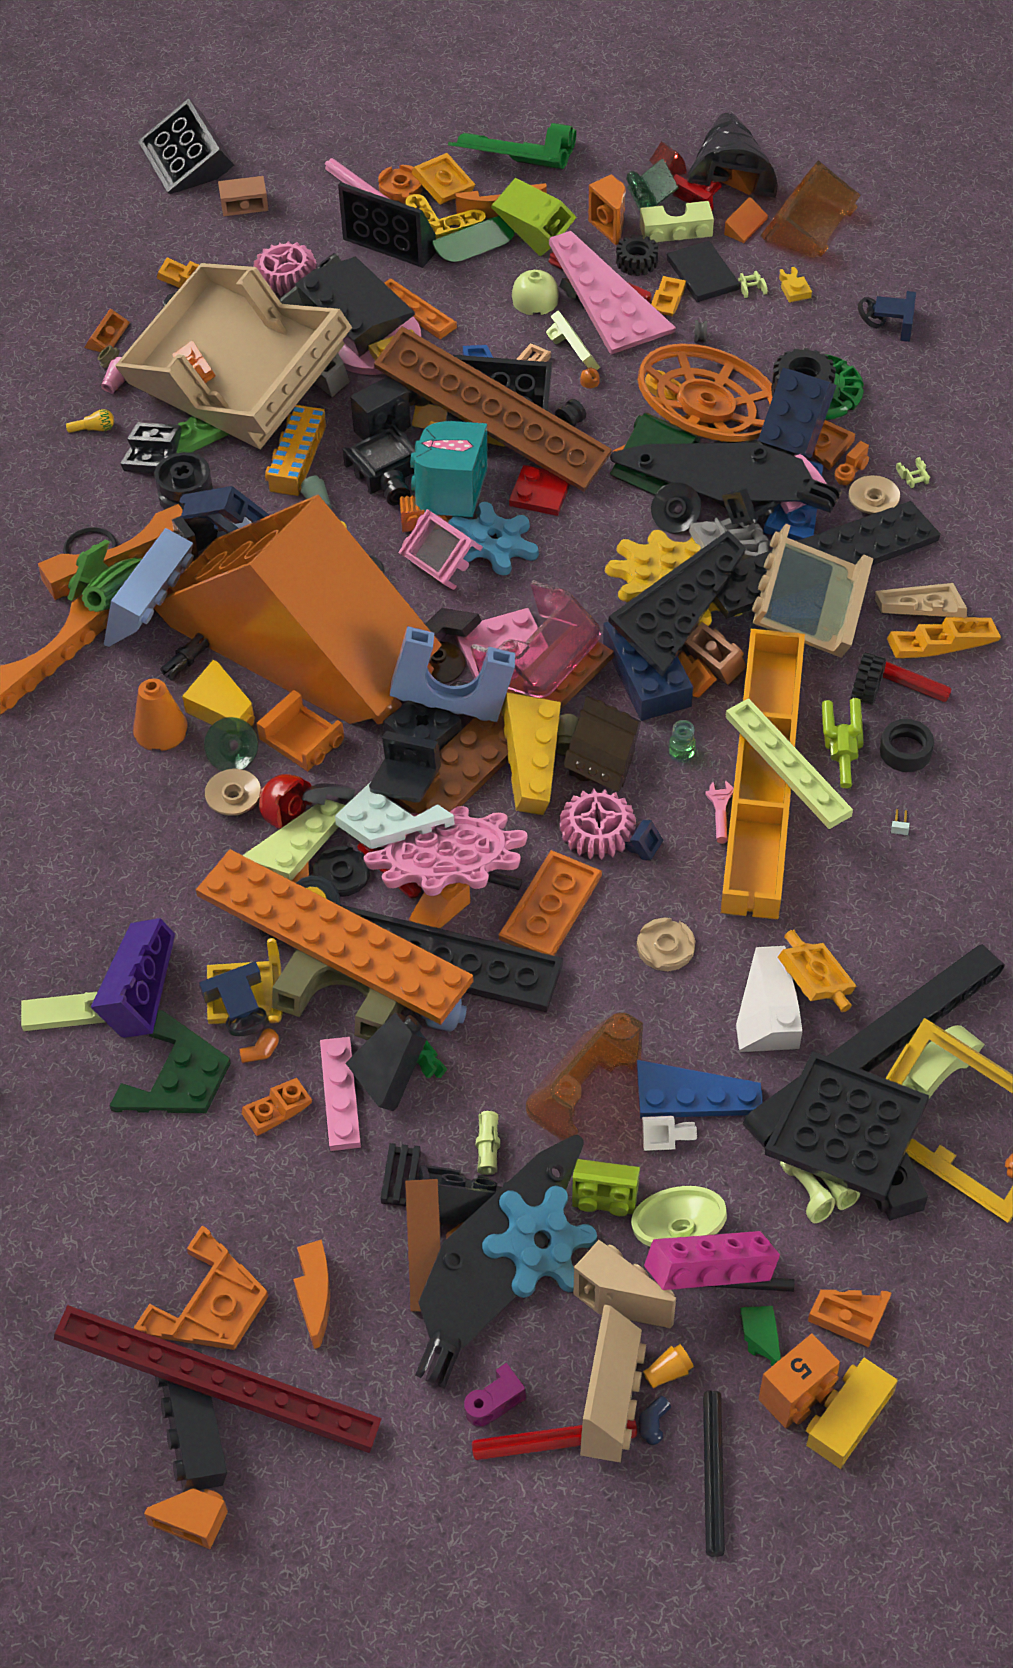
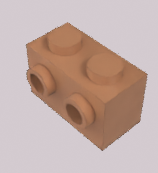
[685,622,747,685]

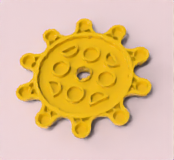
[604,530,742,626]

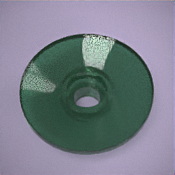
[204,717,258,771]

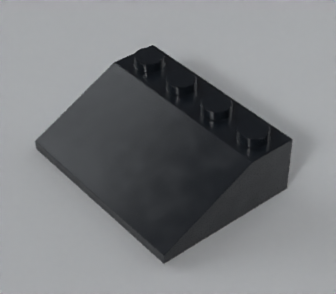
[138,98,234,194]
[338,182,436,268]
[295,256,415,357]
[446,354,552,422]

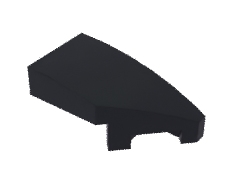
[301,783,355,805]

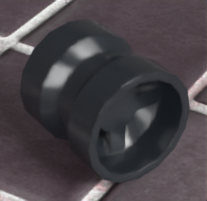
[379,470,411,506]

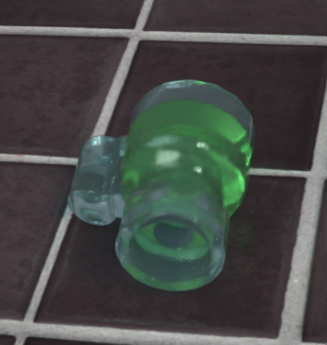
[668,720,696,763]

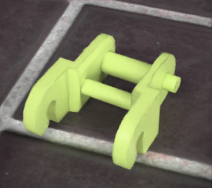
[738,271,768,298]
[896,457,930,488]

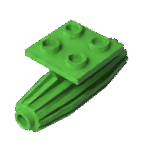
[67,539,142,612]

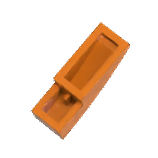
[293,1239,330,1349]

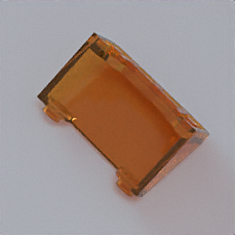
[760,160,861,258]
[526,1012,643,1141]

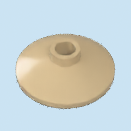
[849,475,900,514]
[205,769,261,815]

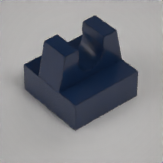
[625,820,663,861]

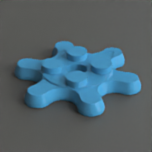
[448,502,539,575]
[482,1186,597,1298]

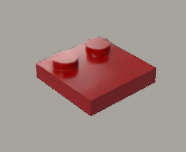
[509,465,570,516]

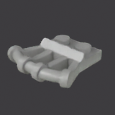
[689,518,770,561]

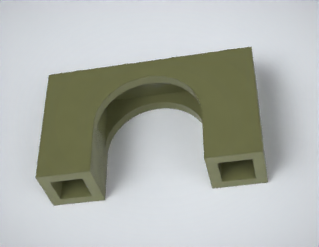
[272,949,404,1040]

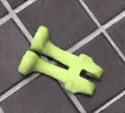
[780,1161,860,1223]

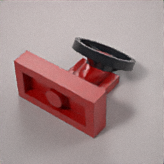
[671,166,730,211]

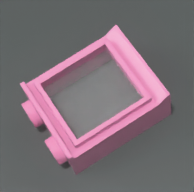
[398,509,483,590]

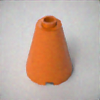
[133,679,188,751]

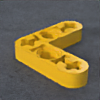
[405,194,486,239]

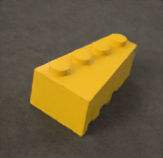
[501,692,561,815]

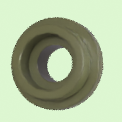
[98,345,120,368]

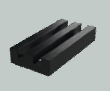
[380,1143,421,1206]

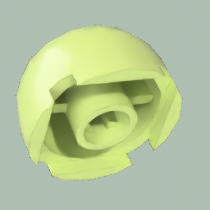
[512,270,559,315]

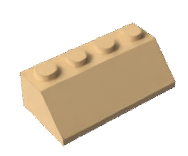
[580,1305,646,1462]

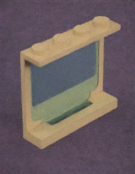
[752,524,873,658]

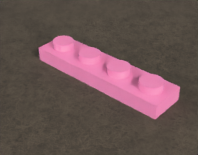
[320,1037,361,1151]

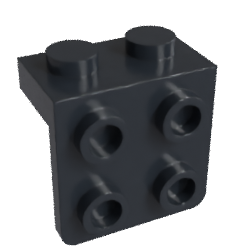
[172,513,223,563]
[369,731,441,803]

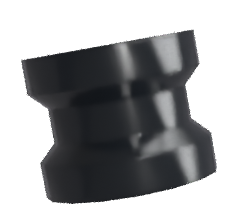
[555,399,586,427]

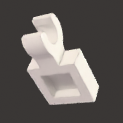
[642,1116,697,1151]

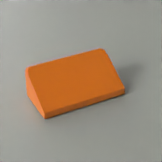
[724,197,768,243]
[84,309,130,352]

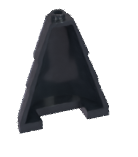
[687,113,778,198]

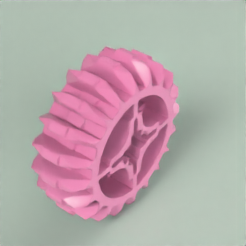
[254,241,317,296]
[560,789,636,860]

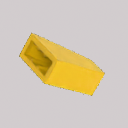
[182,660,255,737]

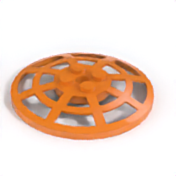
[638,344,773,442]

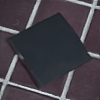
[120,422,182,473]

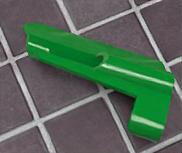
[448,123,577,169]

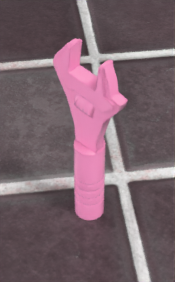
[705,781,734,844]

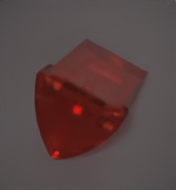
[649,141,687,178]

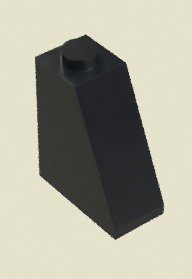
[345,1012,427,1111]

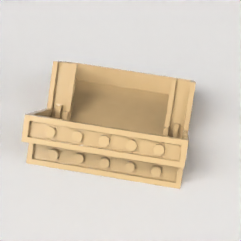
[115,263,352,450]

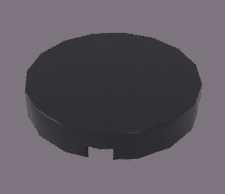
[313,846,370,897]

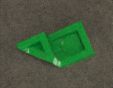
[740,1306,781,1366]

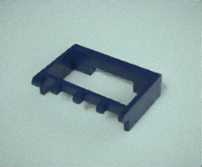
[180,486,269,533]

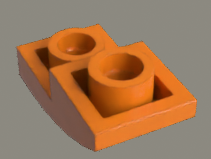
[241,1078,312,1136]

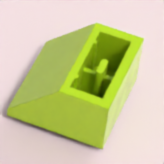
[572,1159,640,1216]

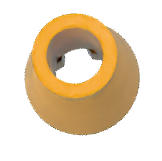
[643,1344,694,1389]

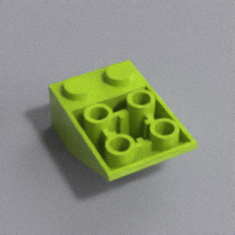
[491,178,577,256]

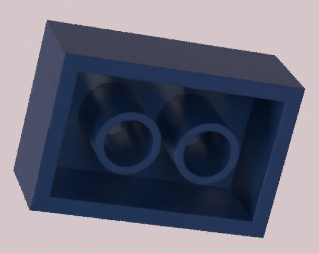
[758,367,837,458]

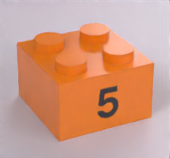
[758,1333,840,1428]

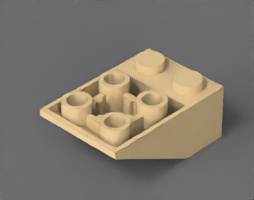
[573,1240,676,1328]

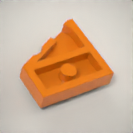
[808,1289,892,1347]

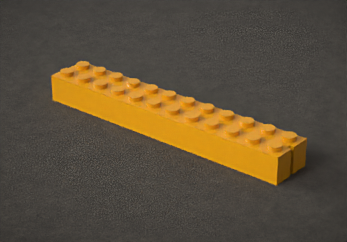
[720,629,805,919]

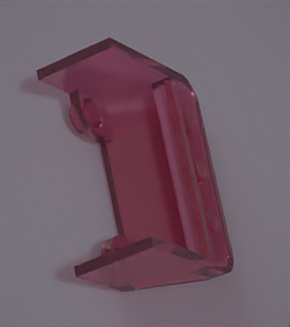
[471,580,601,698]

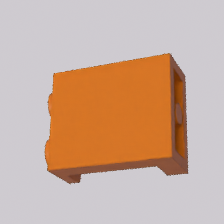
[257,690,344,772]

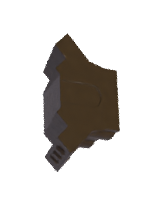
[564,696,641,792]

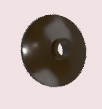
[429,641,466,684]

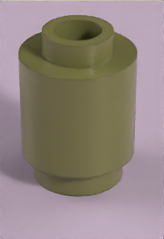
[555,714,579,756]

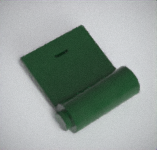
[610,412,700,495]

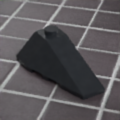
[419,1165,507,1226]

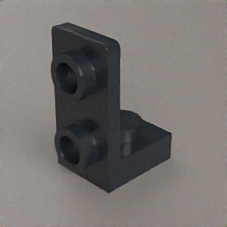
[722,488,781,526]

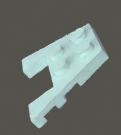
[335,782,455,849]

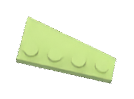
[243,799,346,881]

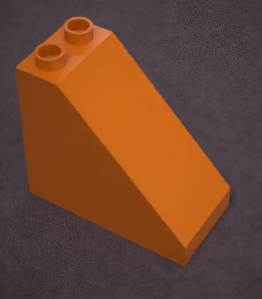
[154,494,442,724]

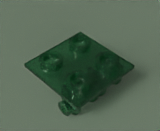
[626,158,679,211]

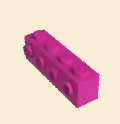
[644,1231,780,1290]

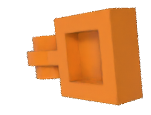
[834,441,869,485]

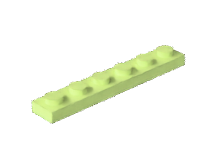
[726,698,853,829]

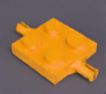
[777,930,857,1013]

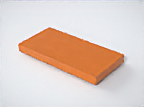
[499,850,602,956]

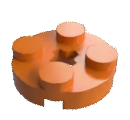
[378,165,423,204]

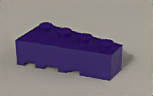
[91,918,175,1038]

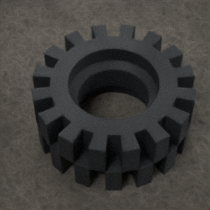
[616,235,659,276]
[851,652,886,705]

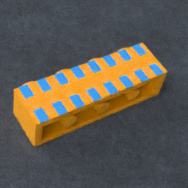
[265,405,326,496]

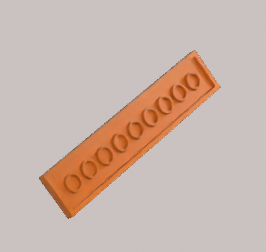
[196,849,473,1025]

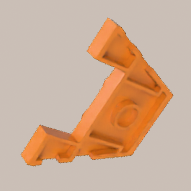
[134,1226,269,1350]

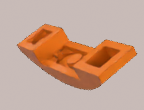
[455,183,547,218]

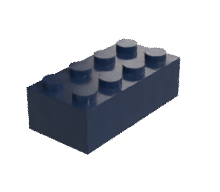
[603,622,693,721]

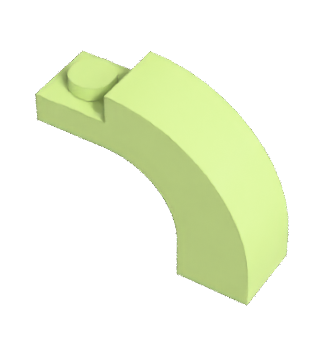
[902,1025,985,1098]

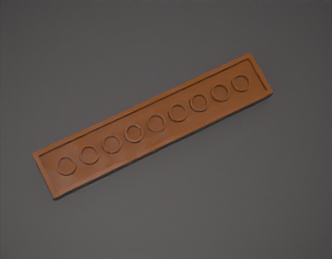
[374,326,612,492]
[394,624,614,814]

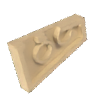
[875,583,967,618]

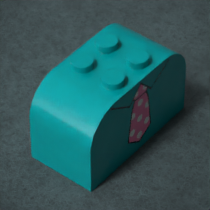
[410,421,488,517]

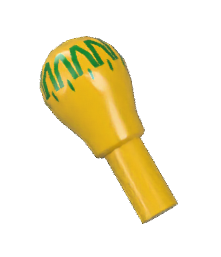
[66,409,114,433]

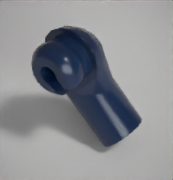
[639,1395,671,1445]

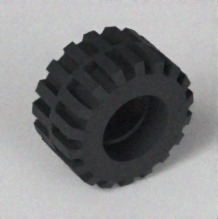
[771,348,836,397]

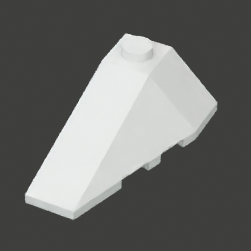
[736,946,802,1052]

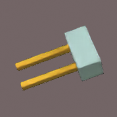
[891,809,909,835]

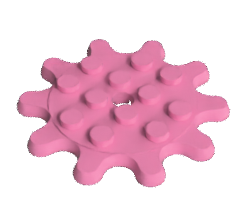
[364,806,528,896]

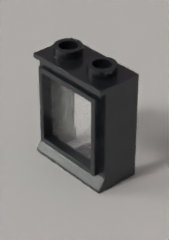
[342,424,415,494]

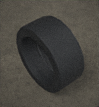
[879,719,934,772]

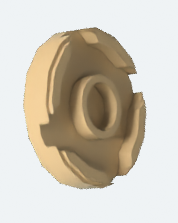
[637,918,695,971]

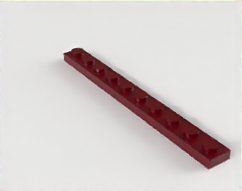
[54,1305,382,1453]

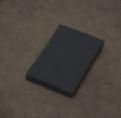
[667,241,740,302]

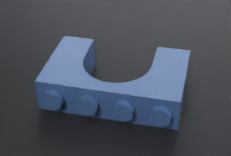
[390,626,515,722]

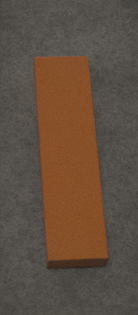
[405,1179,441,1311]

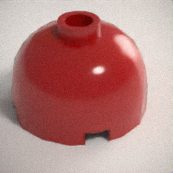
[259,774,312,830]

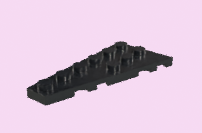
[608,530,746,677]

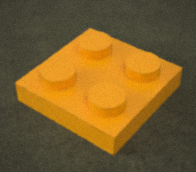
[412,153,475,205]

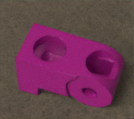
[464,1363,526,1427]

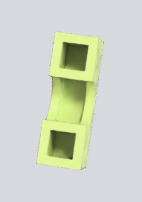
[640,201,714,243]

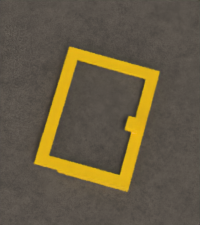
[885,1018,1013,1223]

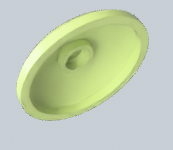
[631,1186,727,1247]

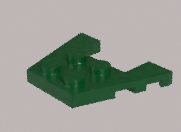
[109,1010,231,1113]

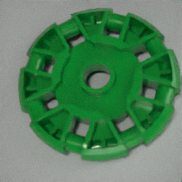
[825,354,864,420]

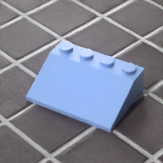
[104,528,194,647]

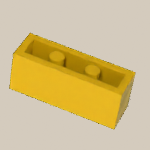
[806,1358,898,1469]

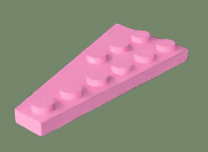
[549,231,676,354]

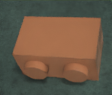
[218,176,268,216]

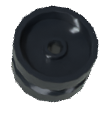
[154,452,213,510]

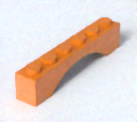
[38,504,183,600]
[0,595,110,715]

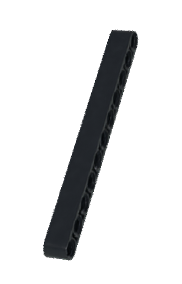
[743,944,1005,1148]

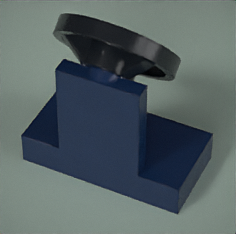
[858,291,916,342]
[199,961,268,1037]

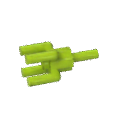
[822,698,864,789]

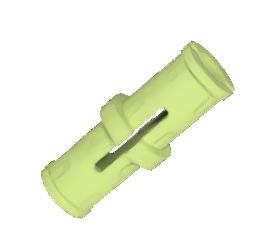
[476,1111,500,1175]

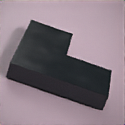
[425,608,482,642]

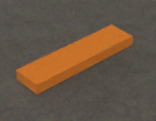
[384,278,457,339]

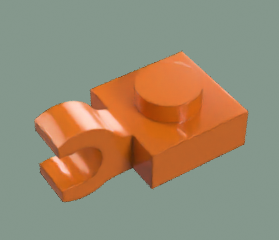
[678,651,717,698]

